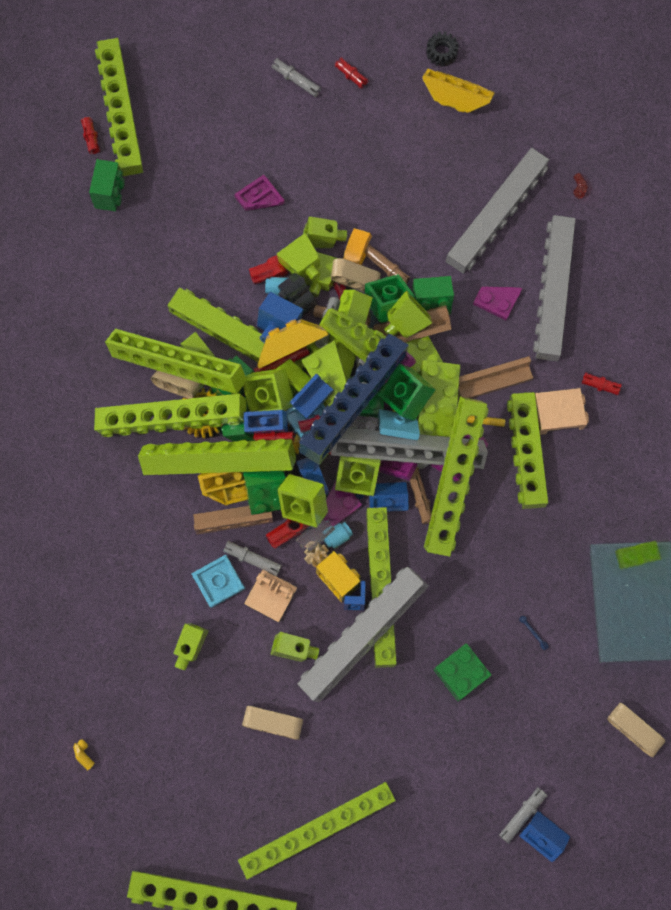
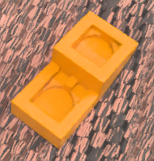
[343,228,372,265]

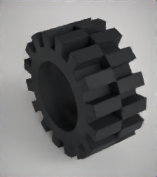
[426,32,459,67]

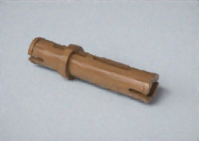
[365,244,410,284]
[410,467,432,524]

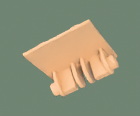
[244,570,297,622]

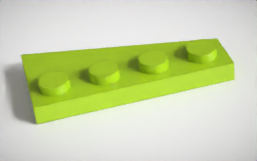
[319,308,387,370]
[301,340,352,412]

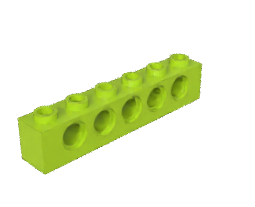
[507,392,548,509]

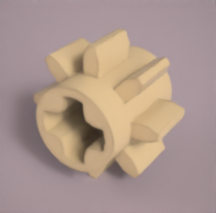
[304,542,329,567]

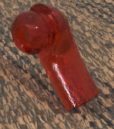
[573,173,588,199]

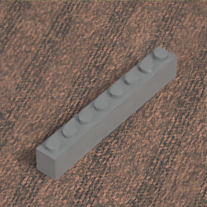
[446,148,549,274]
[533,215,575,362]
[330,428,488,469]
[297,567,429,702]

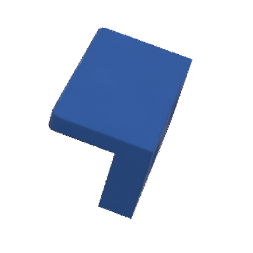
[290,373,334,419]
[369,482,408,511]
[344,581,365,611]
[519,811,570,862]

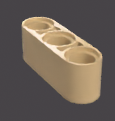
[331,258,381,292]
[151,371,204,399]
[607,703,666,757]
[242,706,303,740]

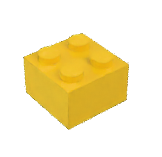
[316,552,360,603]

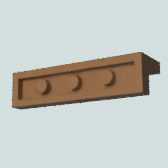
[374,305,451,342]
[458,356,533,399]
[193,506,273,535]

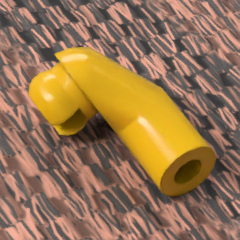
[73,739,95,770]

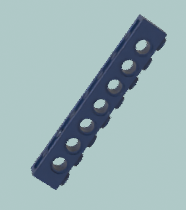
[299,333,409,465]

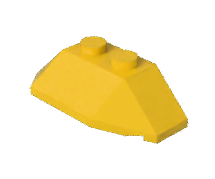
[422,69,494,113]
[257,319,329,369]
[198,472,247,505]

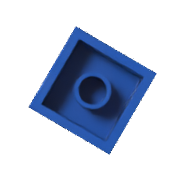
[257,292,303,343]

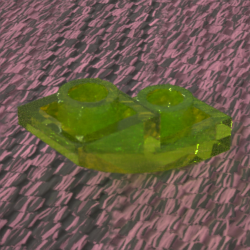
[615,541,662,570]

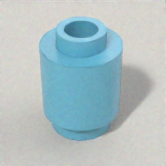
[265,277,287,296]
[323,522,353,549]

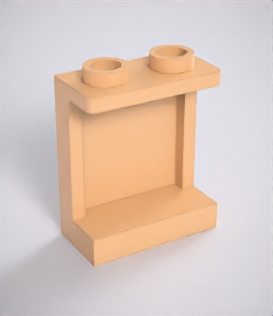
[535,388,589,435]

